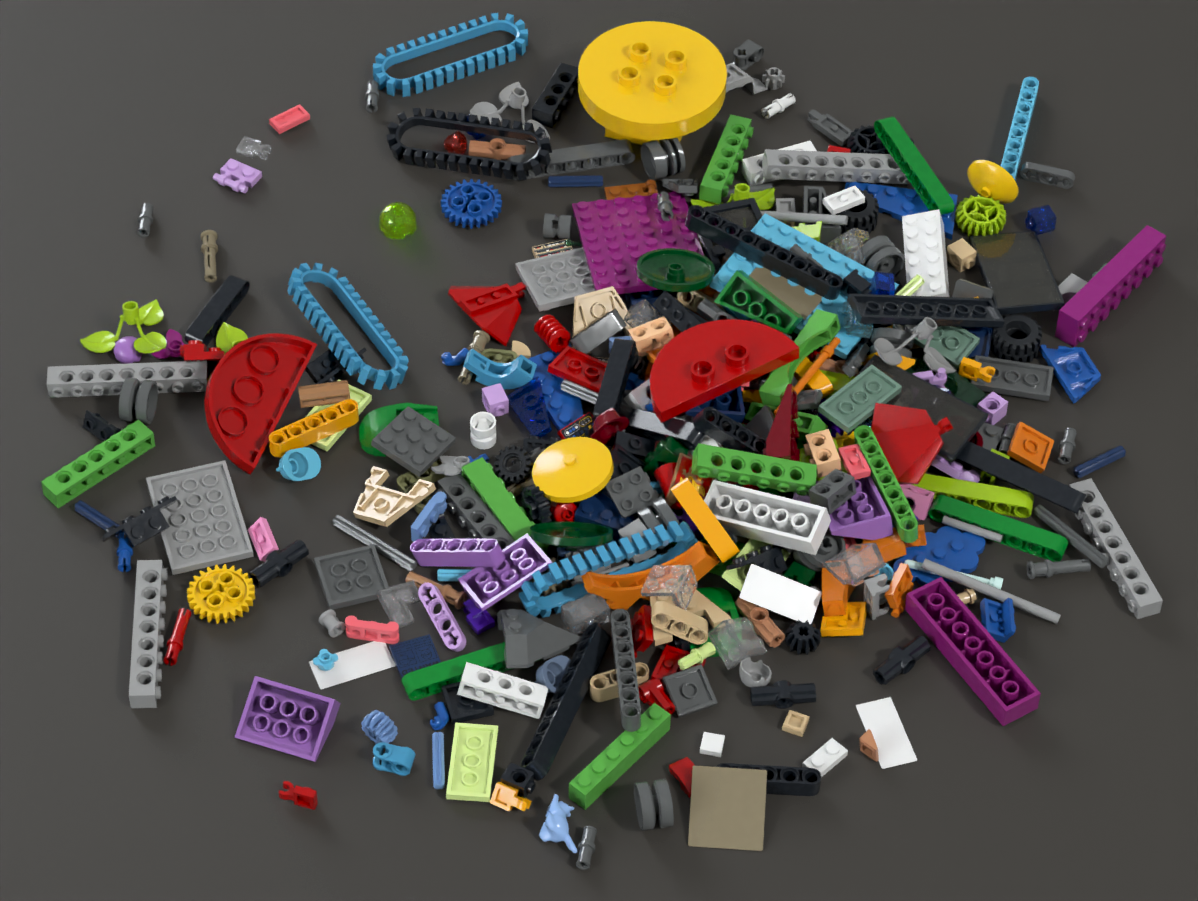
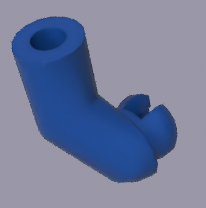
[441,348,469,366]
[430,702,450,730]

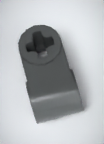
[733,39,764,71]

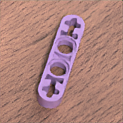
[418,582,466,652]

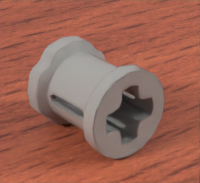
[319,609,346,637]

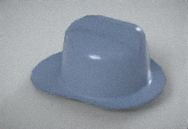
[534,655,570,693]

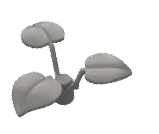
[470,81,550,143]
[874,317,956,374]

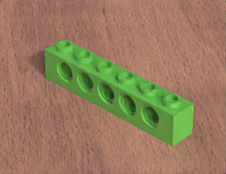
[699,114,754,204]
[41,420,155,509]
[692,443,817,496]

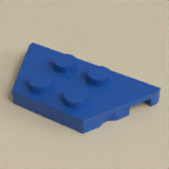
[1039,345,1101,404]

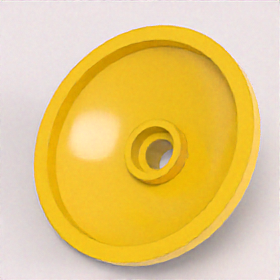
[967,160,1019,204]

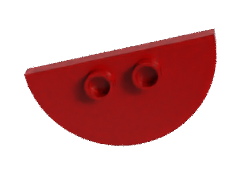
[650,319,799,423]
[204,333,317,475]

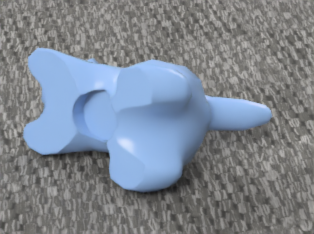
[539,794,577,853]

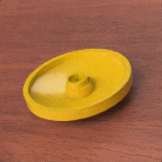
[532,437,614,503]

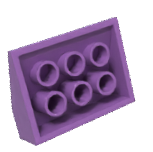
[816,473,893,540]
[458,534,552,611]
[235,676,341,762]

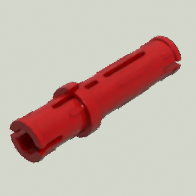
[163,608,191,666]

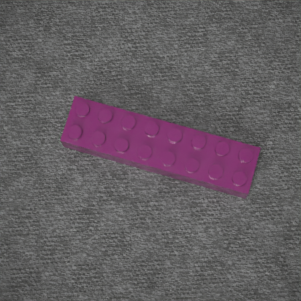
[1055,225,1166,347]
[905,577,1041,726]

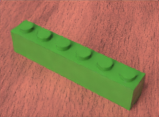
[461,457,549,555]
[569,703,671,810]

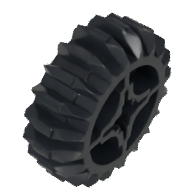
[847,124,890,154]

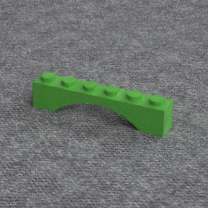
[759,309,841,407]

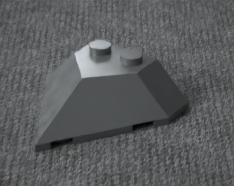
[496,609,582,668]

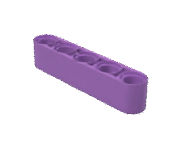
[410,539,505,567]

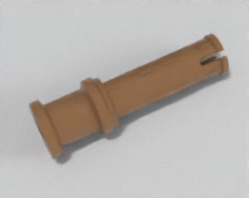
[406,571,467,609]

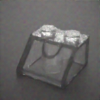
[822,543,886,586]

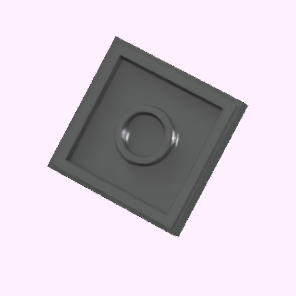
[662,664,718,718]

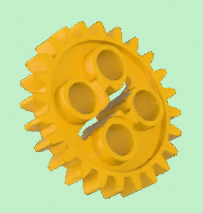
[187,564,255,624]

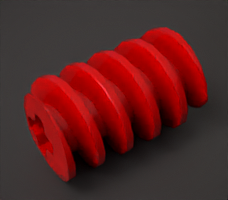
[534,315,570,353]

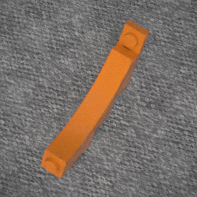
[822,524,927,617]

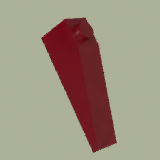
[763,384,800,462]

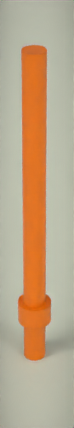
[774,337,840,416]

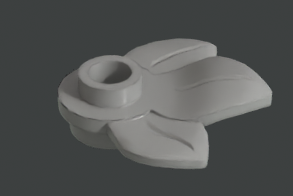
[431,456,471,476]

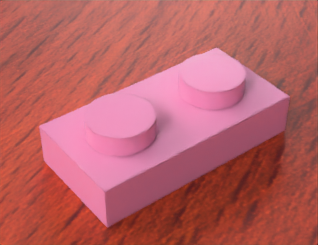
[248,517,279,562]

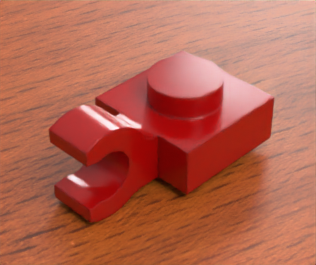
[279,781,318,810]

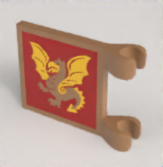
[665,453,715,507]

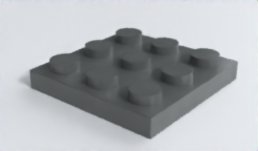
[371,406,456,477]
[314,544,390,610]

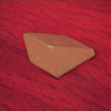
[859,729,879,762]

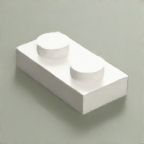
[823,186,865,215]
[802,738,848,777]

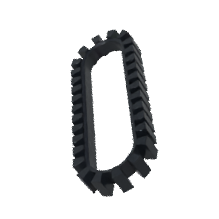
[386,108,552,180]

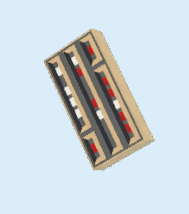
[532,239,573,258]

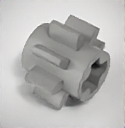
[762,67,785,90]

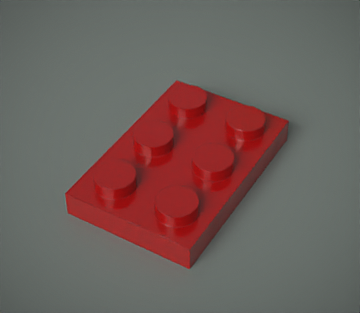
[547,346,607,393]

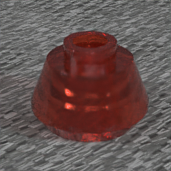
[444,131,467,155]

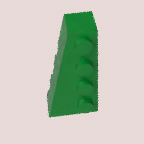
[714,270,803,334]

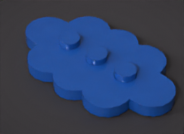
[893,526,985,586]

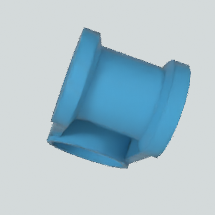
[372,742,416,776]

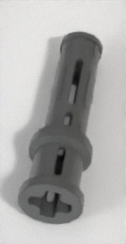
[1027,558,1091,580]

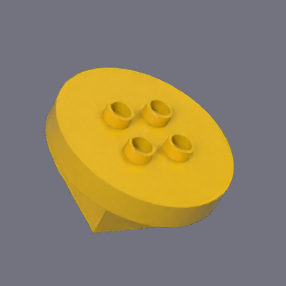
[578,21,727,145]

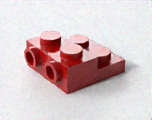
[180,340,226,361]

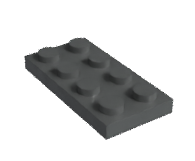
[970,355,1054,401]

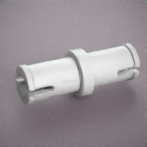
[761,93,796,119]

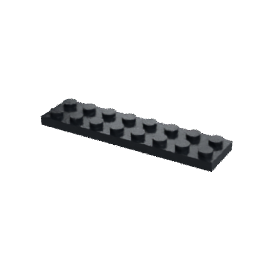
[847,294,1005,328]

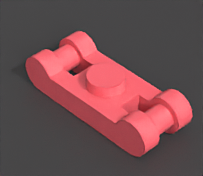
[345,616,399,644]

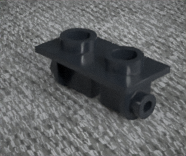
[83,410,121,442]

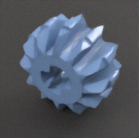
[361,710,398,744]

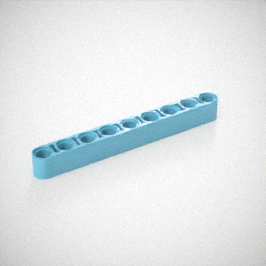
[1001,76,1039,181]

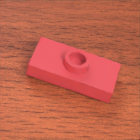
[269,104,310,134]

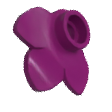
[152,329,184,359]

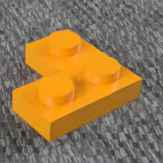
[820,602,867,637]

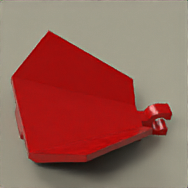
[448,282,527,346]
[871,403,954,485]

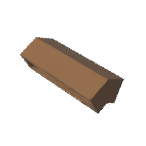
[298,380,350,408]

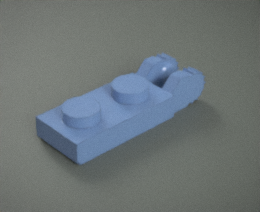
[411,491,447,542]

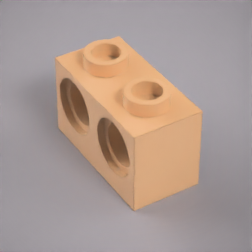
[628,316,674,357]
[803,429,842,478]

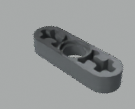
[1020,162,1075,189]

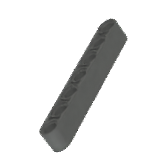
[507,139,635,180]
[611,609,641,732]

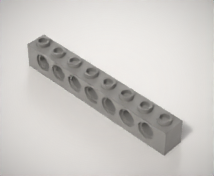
[761,149,910,184]
[47,360,209,398]
[1069,478,1163,619]
[129,560,168,708]

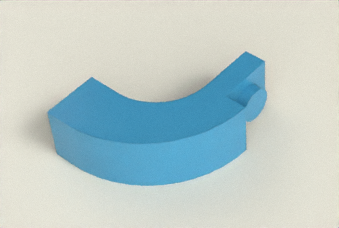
[463,349,537,389]

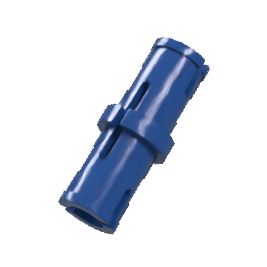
[117,532,133,572]

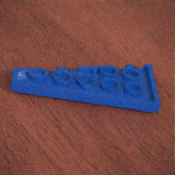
[845,182,958,240]
[528,344,583,431]

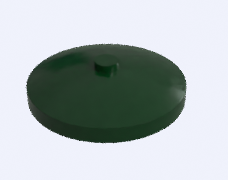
[636,248,715,292]
[530,521,613,551]

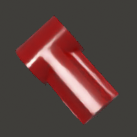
[638,677,675,714]

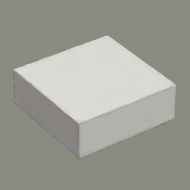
[700,732,725,757]

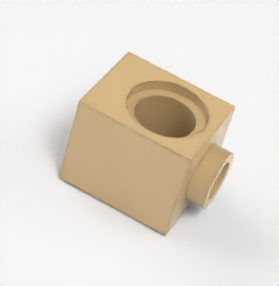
[946,238,977,272]

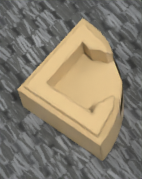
[512,340,531,358]

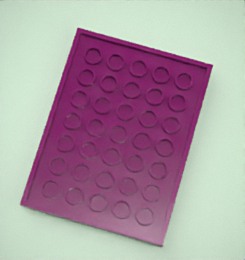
[572,191,704,294]

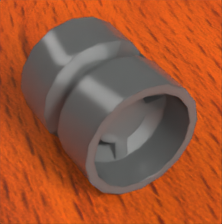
[543,213,572,240]

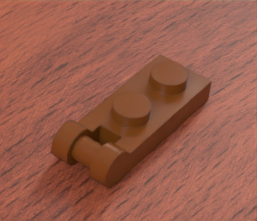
[604,180,658,200]

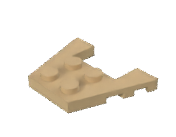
[572,286,637,354]
[353,466,436,527]
[650,583,731,646]

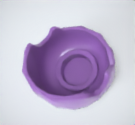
[114,336,145,364]

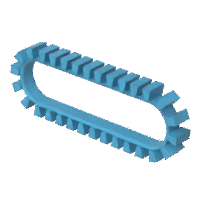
[373,13,528,97]
[287,263,409,390]
[519,521,698,618]

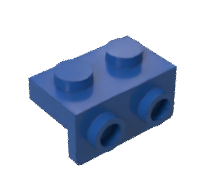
[980,598,1016,643]

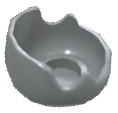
[739,657,772,687]

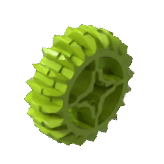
[955,194,1006,238]

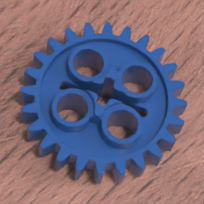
[441,179,502,229]

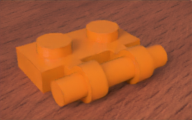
[885,563,914,618]

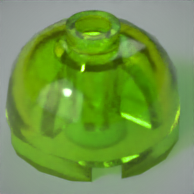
[379,202,417,239]

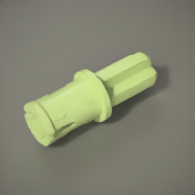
[678,642,716,670]

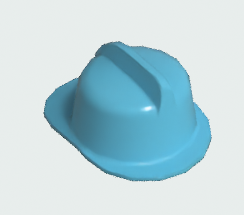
[276,447,321,481]

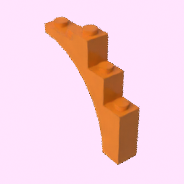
[581,541,719,610]

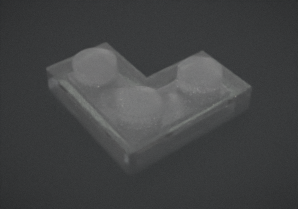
[376,580,421,628]

